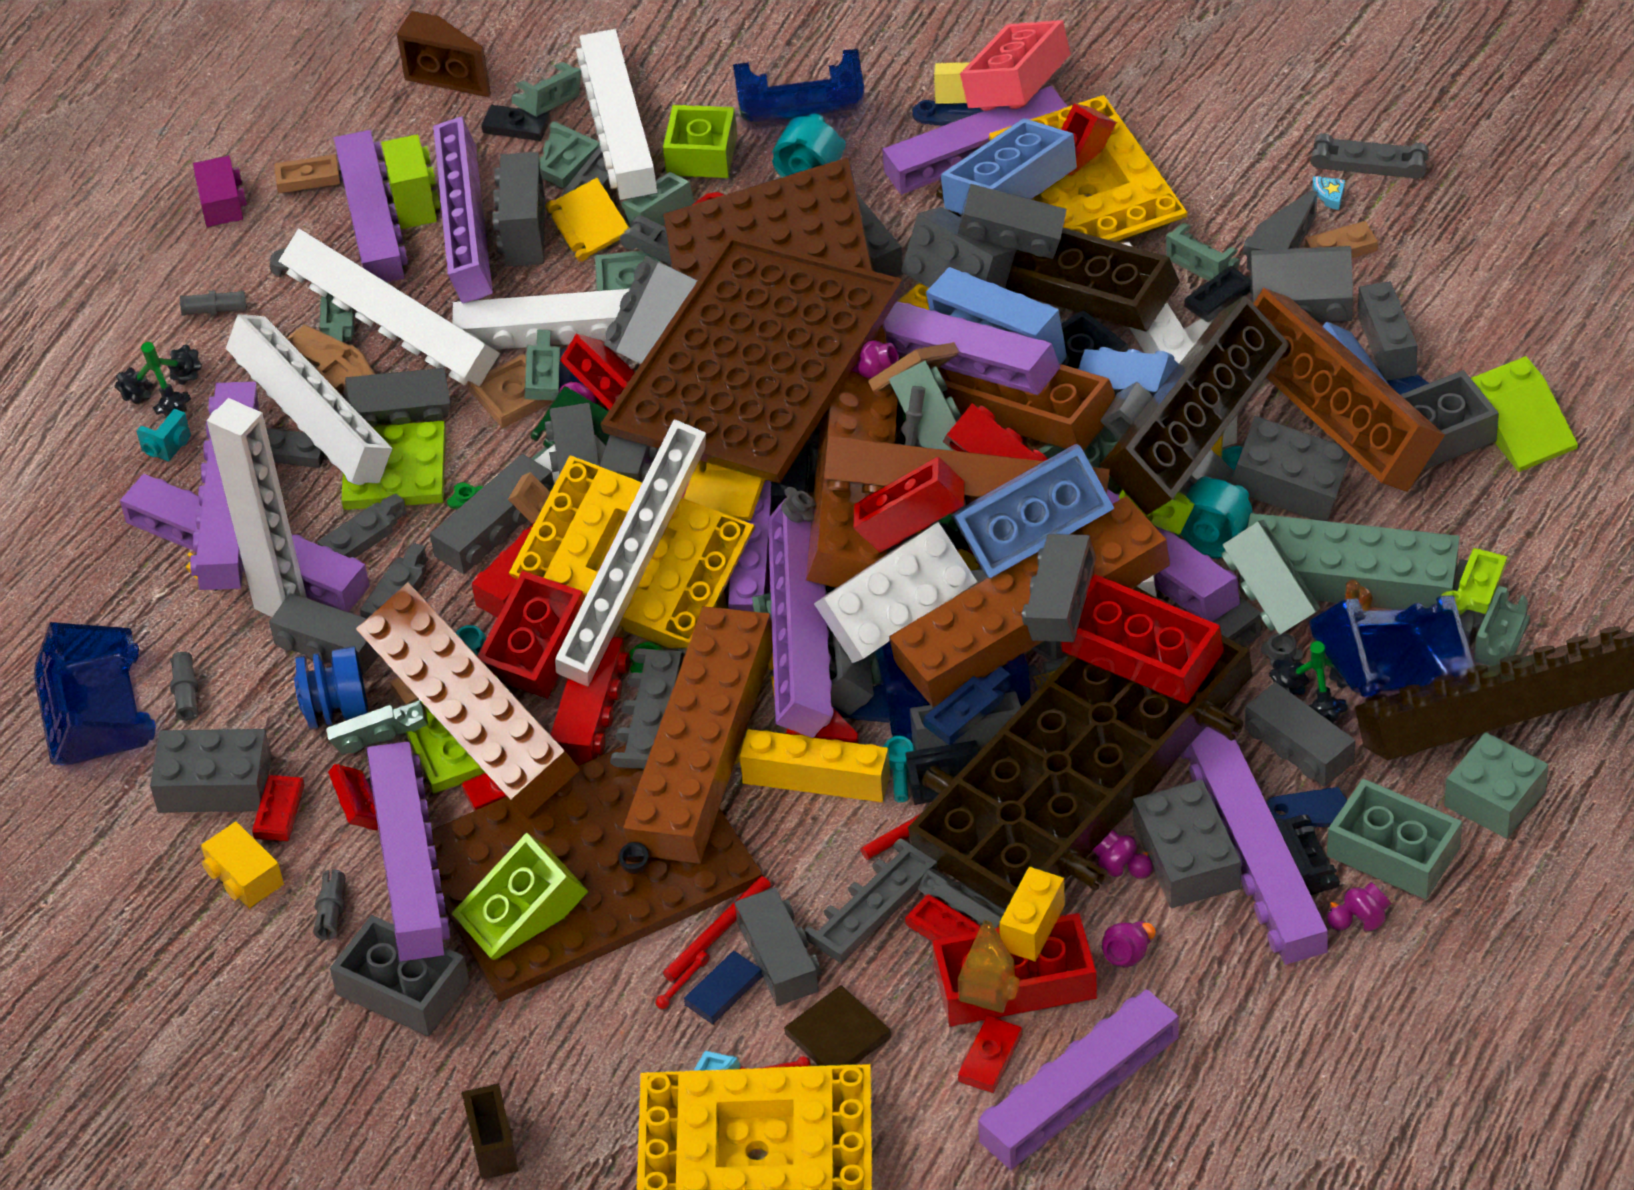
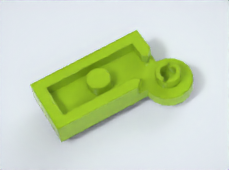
[1439,548,1508,616]

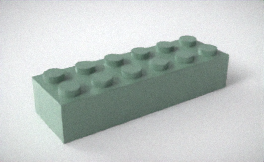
[1240,513,1460,616]

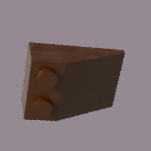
[396,11,491,97]

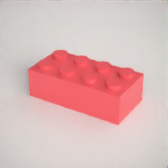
[960,20,1071,111]

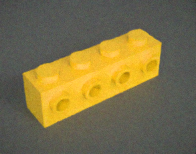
[739,729,890,802]

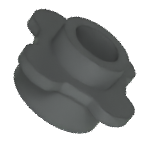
[781,487,815,523]
[1261,633,1303,667]

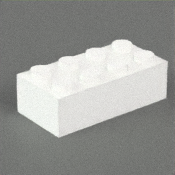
[814,522,977,663]

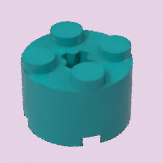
[772,113,846,177]
[1175,476,1253,559]

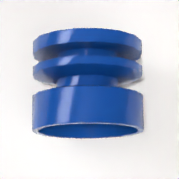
[294,646,369,730]

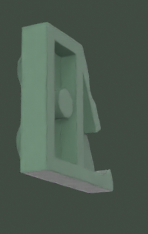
[540,121,600,188]

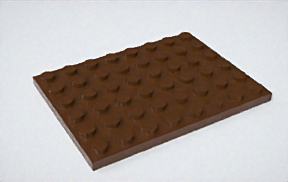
[663,157,888,344]
[601,234,905,483]
[427,745,763,1003]

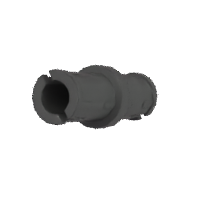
[180,290,246,316]
[170,652,199,721]
[313,869,346,940]

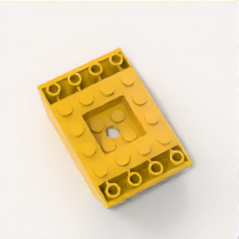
[989,95,1188,242]
[509,455,755,648]
[637,1064,872,1190]

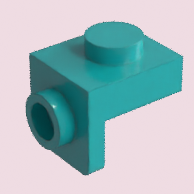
[136,409,191,462]

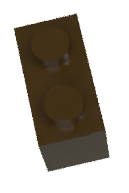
[462,1083,519,1180]

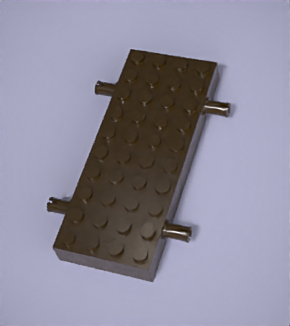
[908,586,1253,910]

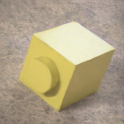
[934,63,969,104]

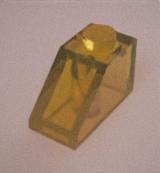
[958,920,1019,1013]

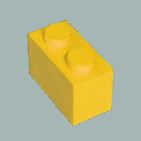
[201,821,284,909]
[999,867,1065,961]

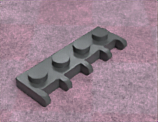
[610,649,683,769]
[804,839,938,964]

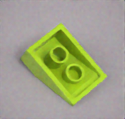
[1471,356,1578,472]
[452,833,589,960]

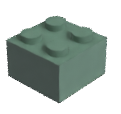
[1444,732,1549,839]

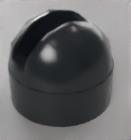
[619,842,649,875]

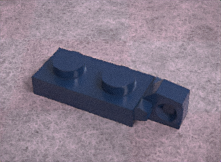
[923,666,1011,746]

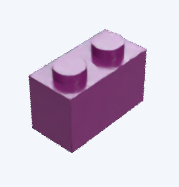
[193,155,247,227]

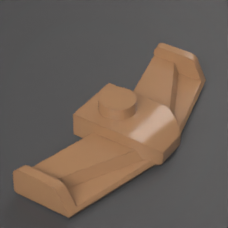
[286,324,375,394]

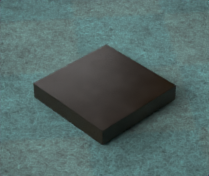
[784,985,891,1066]

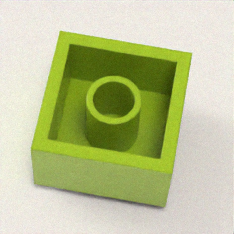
[663,105,737,178]
[381,134,441,229]

